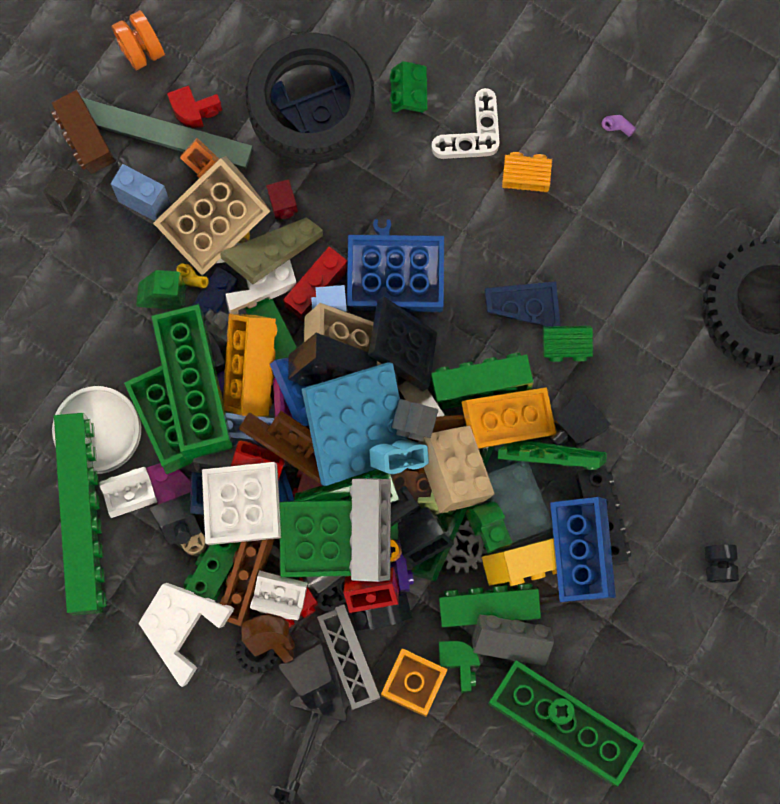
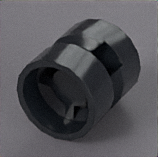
[705,544,739,583]

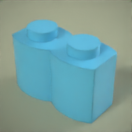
[370,439,429,474]

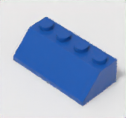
[550,497,616,602]

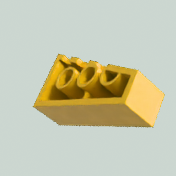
[481,538,557,586]

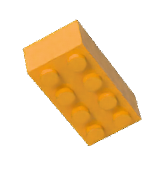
[223,314,277,416]

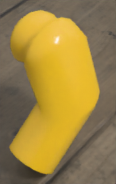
[176,263,209,288]

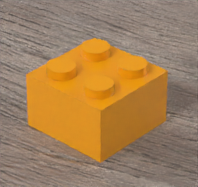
[381,648,448,717]

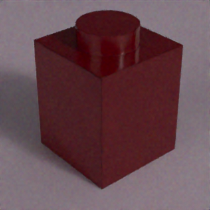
[266,179,298,219]

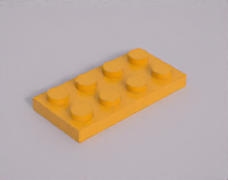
[462,387,556,449]

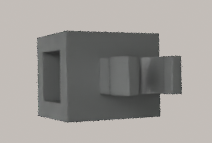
[204,309,229,347]

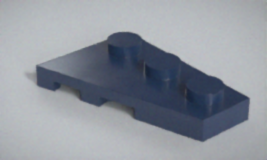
[484,282,561,326]

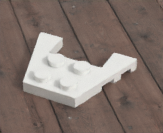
[217,243,296,314]
[139,583,234,687]

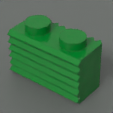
[543,326,593,362]

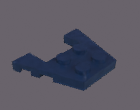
[271,68,350,133]

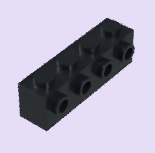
[575,466,631,567]

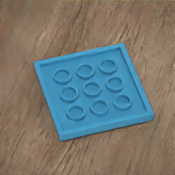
[302,362,407,486]

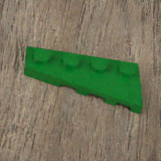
[498,440,607,470]

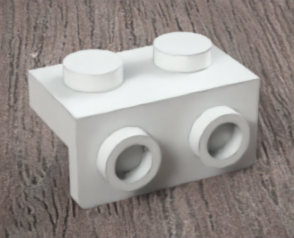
[99,467,157,518]
[250,571,308,620]

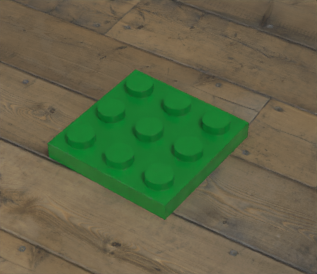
[279,500,352,577]

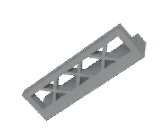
[317,604,380,710]

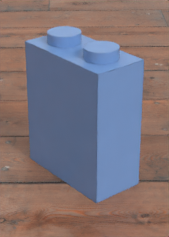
[111,164,171,221]

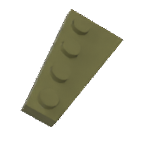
[221,217,323,284]

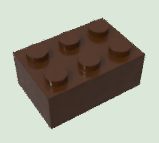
[51,90,116,174]

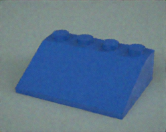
[347,235,444,312]

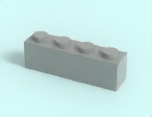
[350,478,391,582]

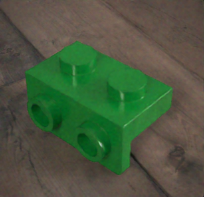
[389,61,427,113]

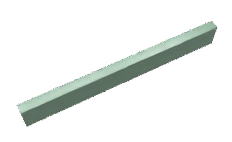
[82,98,253,170]

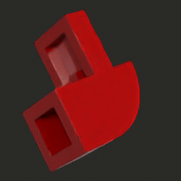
[167,86,222,128]

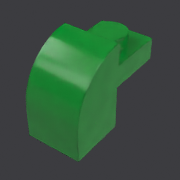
[466,501,512,553]
[439,641,480,693]

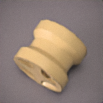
[181,533,207,556]

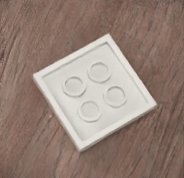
[202,462,281,545]

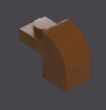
[241,615,295,664]

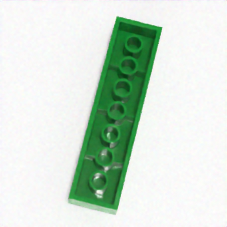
[54,413,107,616]

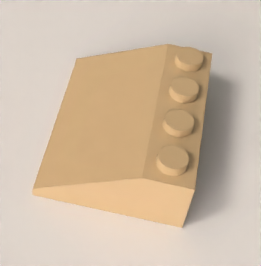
[154,156,271,275]

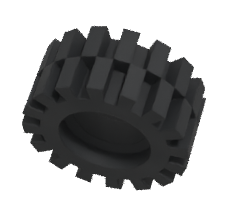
[235,634,280,674]

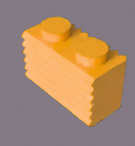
[502,152,552,192]

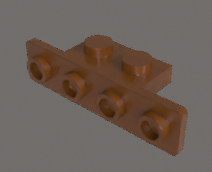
[239,411,321,483]

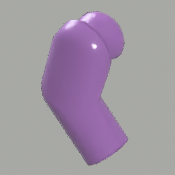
[601,115,637,137]

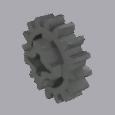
[444,521,488,574]

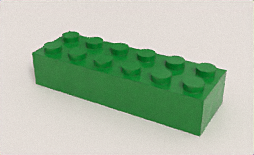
[151,304,233,460]
[488,660,644,787]

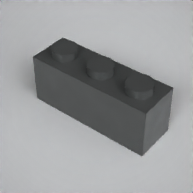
[472,614,554,666]

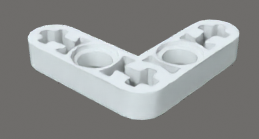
[432,88,499,159]

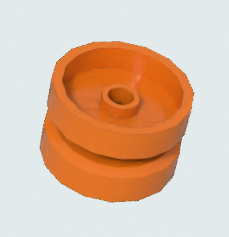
[111,10,165,71]

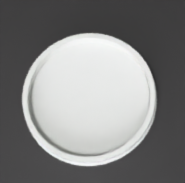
[52,386,141,474]

